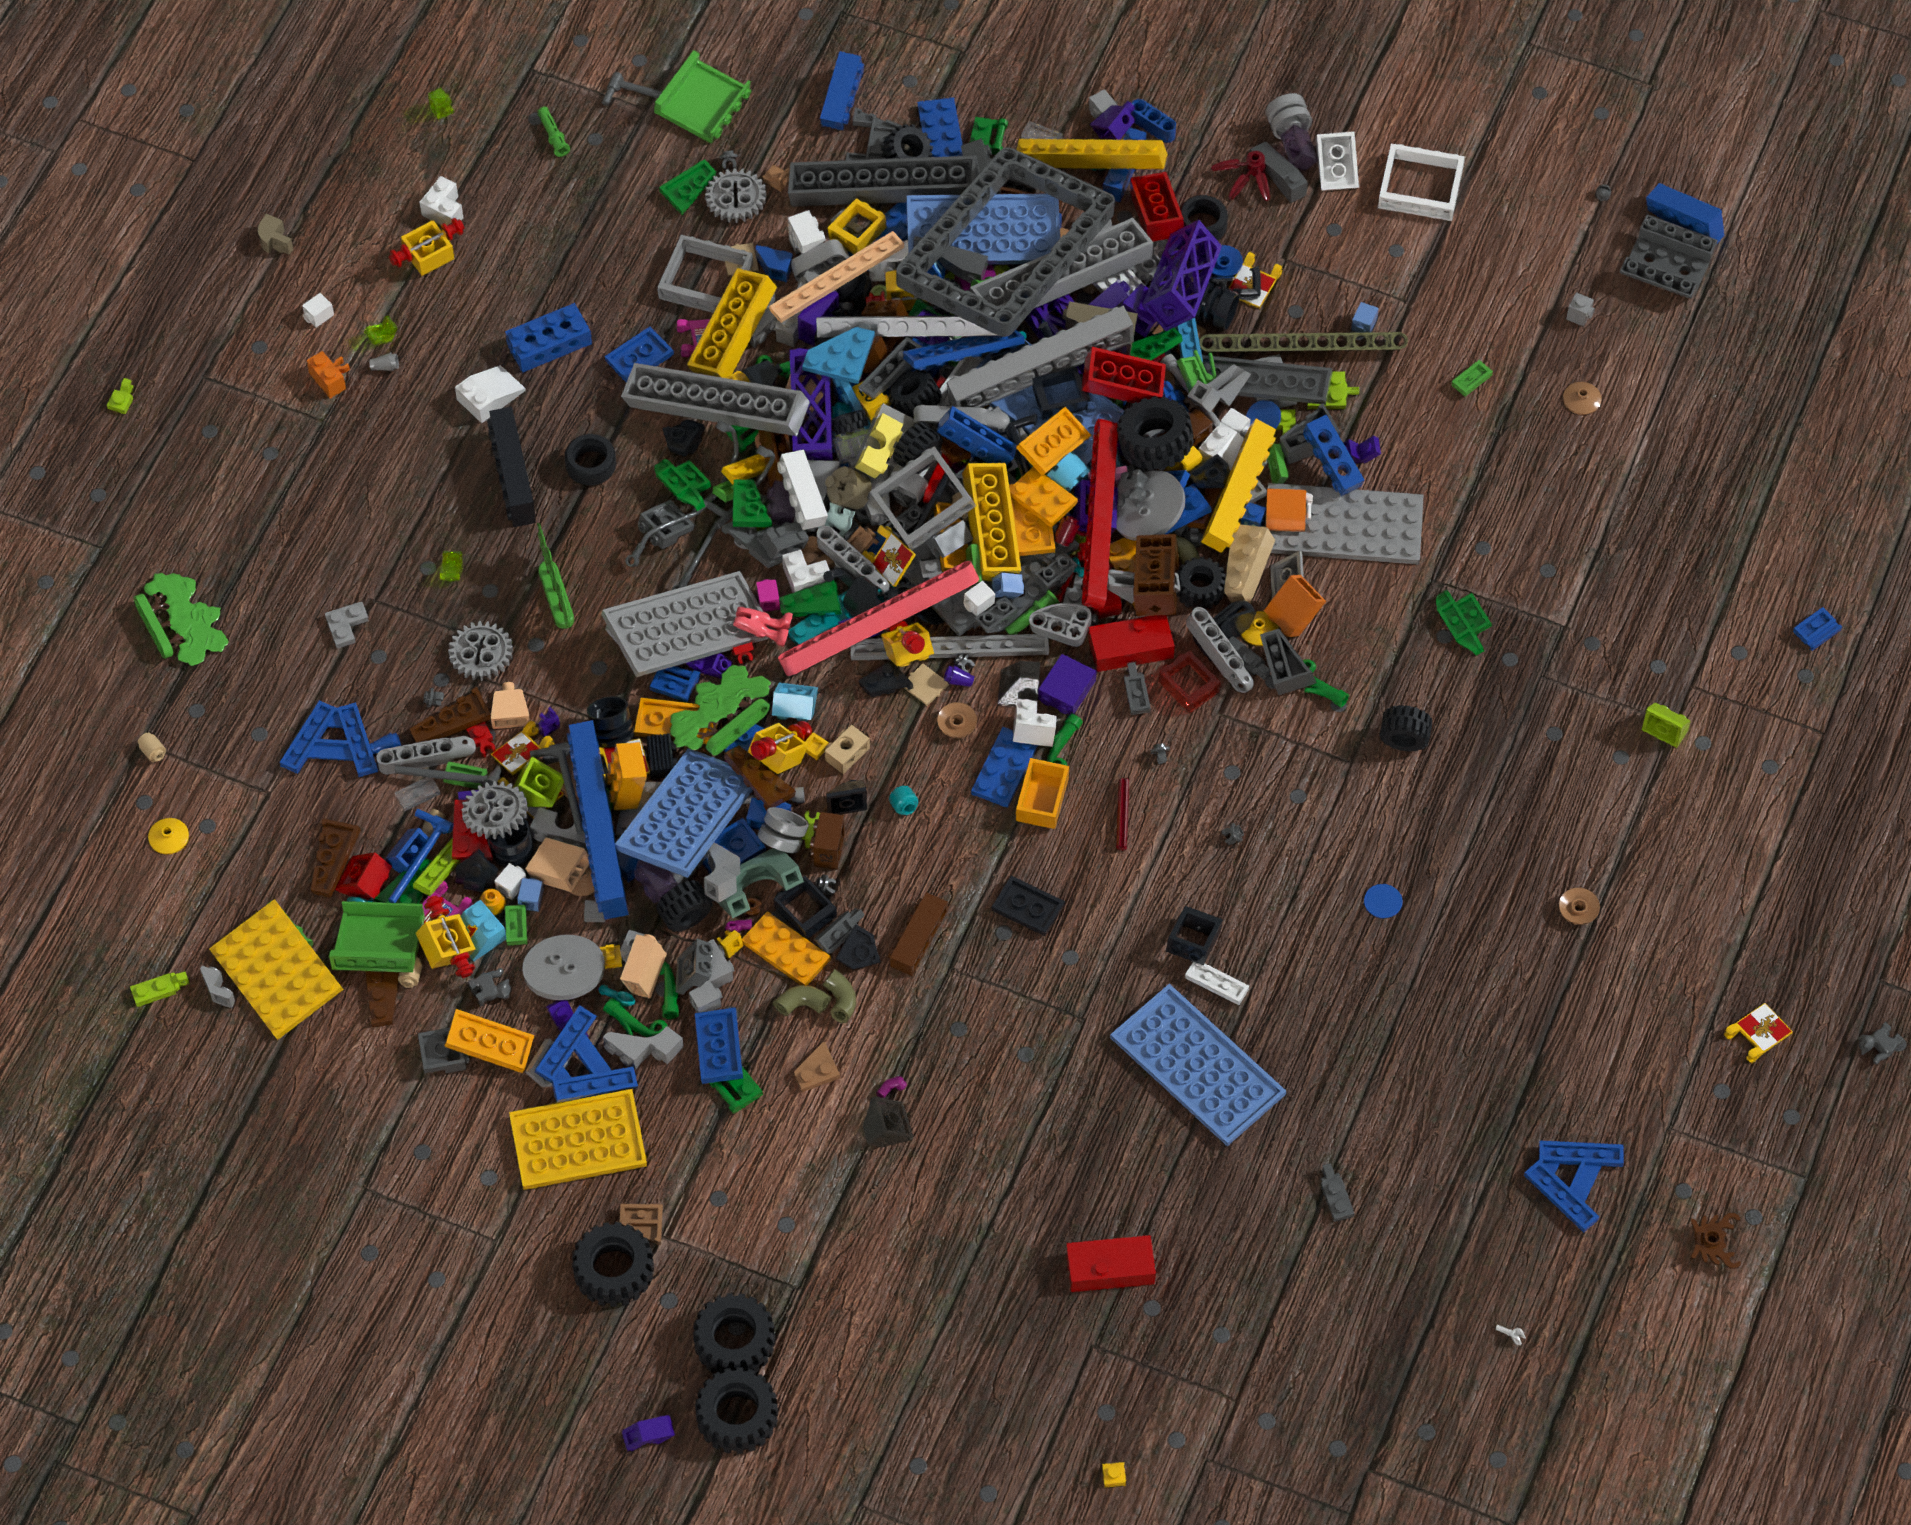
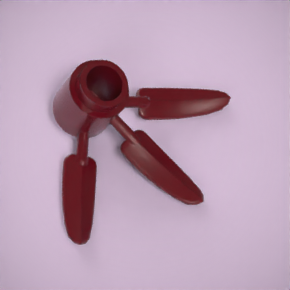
[1211,151,1270,201]
[1055,516,1086,547]

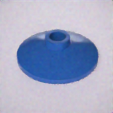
[1212,245,1243,277]

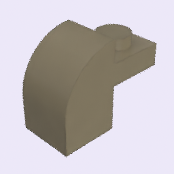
[258,214,293,255]

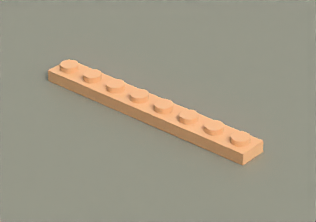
[769,231,904,323]

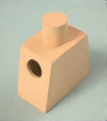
[491,682,530,729]

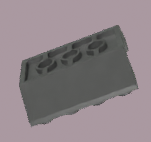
[1619,215,1718,299]

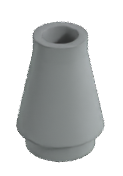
[369,352,399,371]

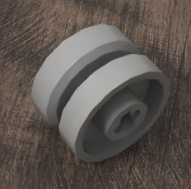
[1265,93,1312,140]
[758,807,809,853]

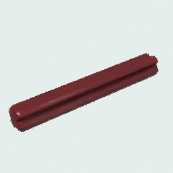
[1116,778,1129,851]

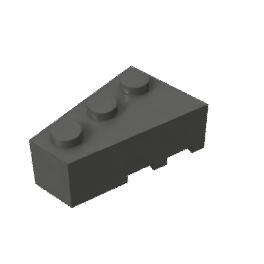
[1279,403,1340,465]
[1260,629,1316,695]

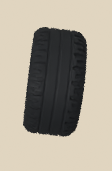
[1180,195,1228,245]
[565,434,616,486]

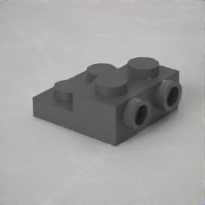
[638,500,694,549]
[676,939,713,994]
[418,1028,469,1073]

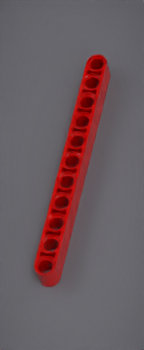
[1082,418,1118,610]

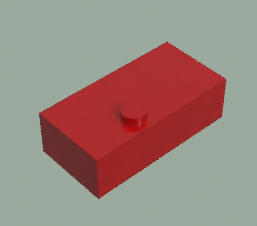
[1130,172,1184,241]
[1082,347,1166,403]
[1088,615,1175,672]
[1066,1235,1156,1292]

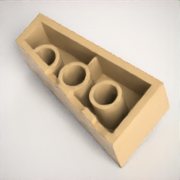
[1224,524,1275,604]

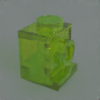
[428,88,454,120]

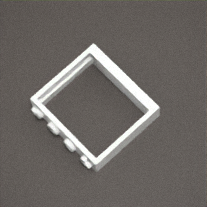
[1378,144,1465,221]

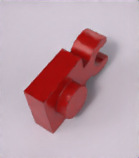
[466,722,496,758]

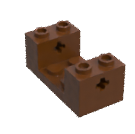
[862,299,909,374]
[1133,534,1179,616]

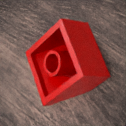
[335,852,392,900]

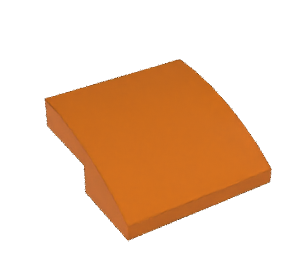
[1266,489,1306,532]

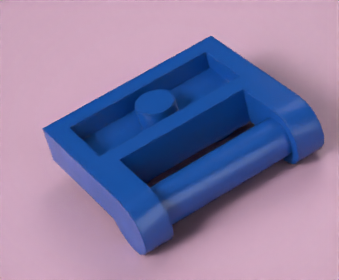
[650,666,700,703]

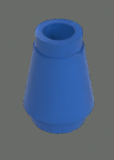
[370,732,401,755]

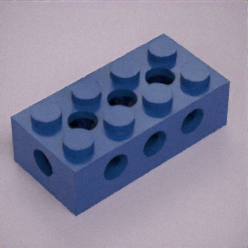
[505,303,592,373]

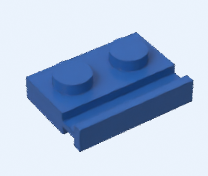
[1793,607,1842,651]

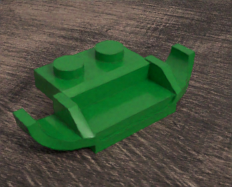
[654,459,711,511]
[1436,589,1492,656]

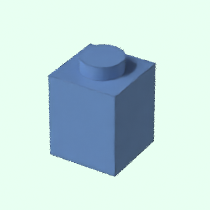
[1351,302,1379,333]
[992,573,1024,599]
[517,878,544,912]

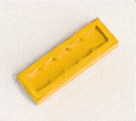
[721,454,766,485]

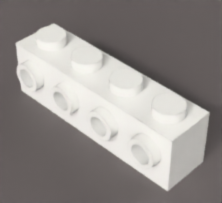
[777,450,828,530]

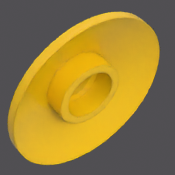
[1241,611,1279,646]
[148,818,189,854]

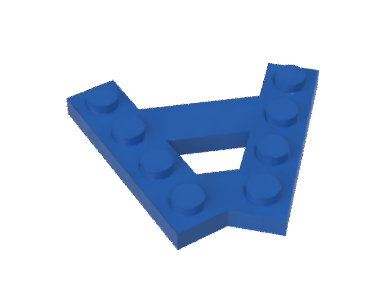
[279,700,378,777]
[535,1005,638,1103]
[1524,1141,1624,1233]

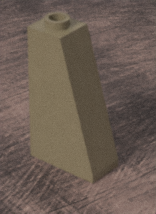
[1062,301,1138,355]

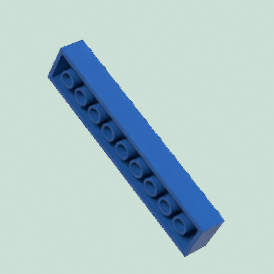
[567,720,629,920]

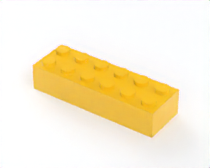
[687,268,777,378]
[962,463,1021,581]

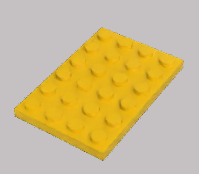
[209,899,344,1040]
[509,1089,647,1190]

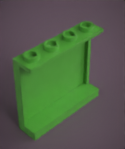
[654,50,751,144]
[329,901,425,972]

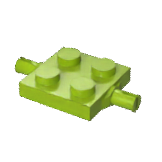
[1307,372,1359,409]

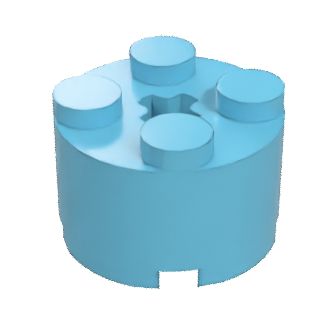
[1046,452,1091,493]

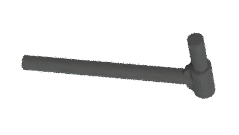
[602,72,662,106]
[529,742,584,835]
[395,765,503,787]

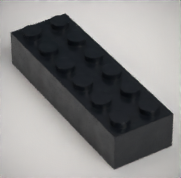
[487,406,536,527]

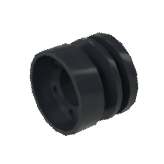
[1195,282,1240,331]
[587,696,634,748]
[489,818,534,868]

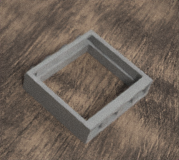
[657,235,753,313]
[870,447,976,551]

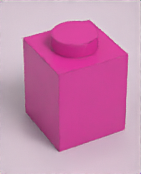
[756,579,780,612]

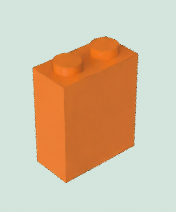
[1264,575,1326,637]

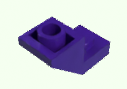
[1343,435,1381,464]
[686,653,732,679]
[546,1000,589,1037]
[622,1415,675,1451]

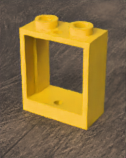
[828,198,887,254]

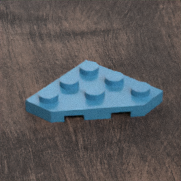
[802,327,875,384]

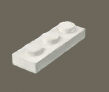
[1185,962,1249,1005]

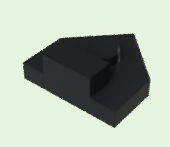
[662,419,705,457]
[1188,454,1229,488]
[456,849,498,892]
[835,924,881,970]

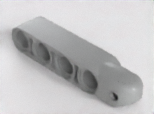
[913,405,1010,434]
[817,526,890,596]
[1186,607,1254,693]
[377,736,476,774]

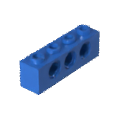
[1303,415,1365,496]

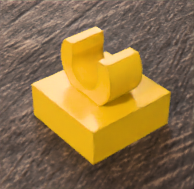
[717,930,744,958]
[600,944,622,969]

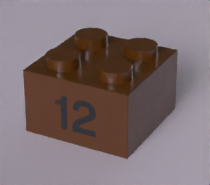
[810,812,845,870]

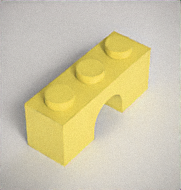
[855,413,903,478]

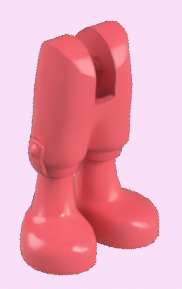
[733,607,793,647]

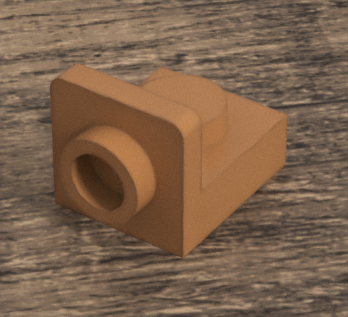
[763,165,790,191]
[847,526,879,554]

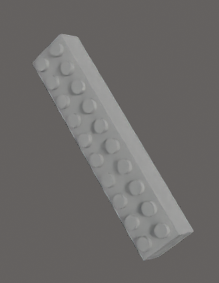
[970,218,1153,308]
[947,306,1134,408]
[621,363,810,436]

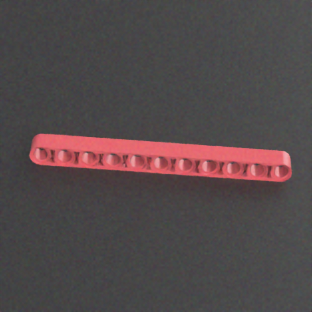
[778,561,979,676]

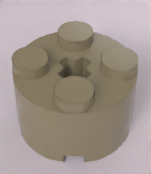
[825,466,872,510]

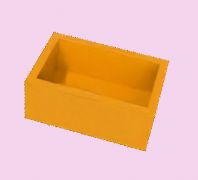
[605,742,647,810]
[1016,758,1069,829]

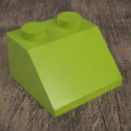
[1642,702,1691,748]
[513,757,564,807]

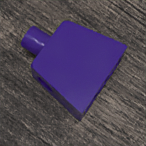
[1090,101,1135,140]

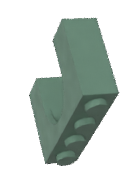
[716,848,804,918]

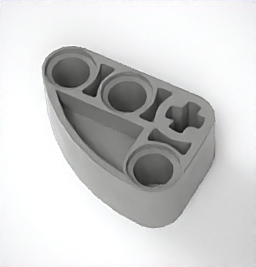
[791,239,850,281]
[888,465,928,508]
[1029,603,1092,647]

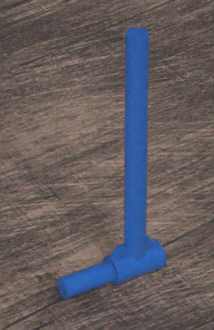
[388,809,453,903]

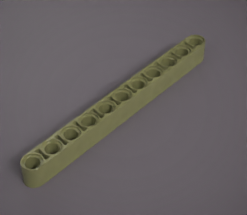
[1199,332,1408,352]

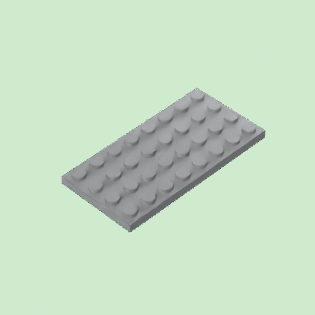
[1265,483,1423,564]
[601,571,773,677]

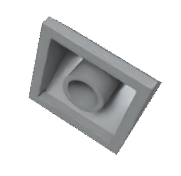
[1270,551,1304,599]

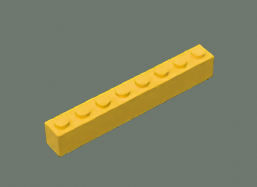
[1016,139,1167,169]
[1201,419,1276,553]

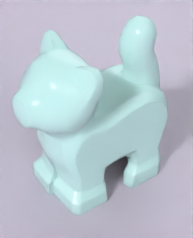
[818,502,855,538]

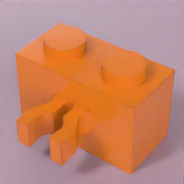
[306,351,350,398]

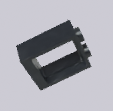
[1032,368,1090,420]
[774,875,837,940]
[1166,906,1223,965]

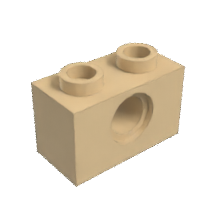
[825,725,870,774]

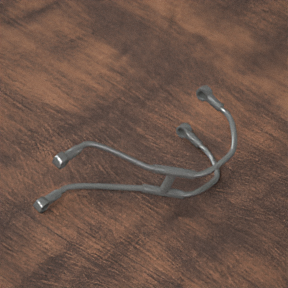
[626,420,775,590]

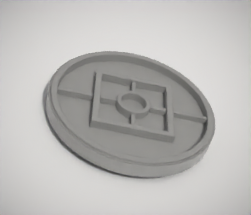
[1117,471,1185,541]
[522,935,605,1000]

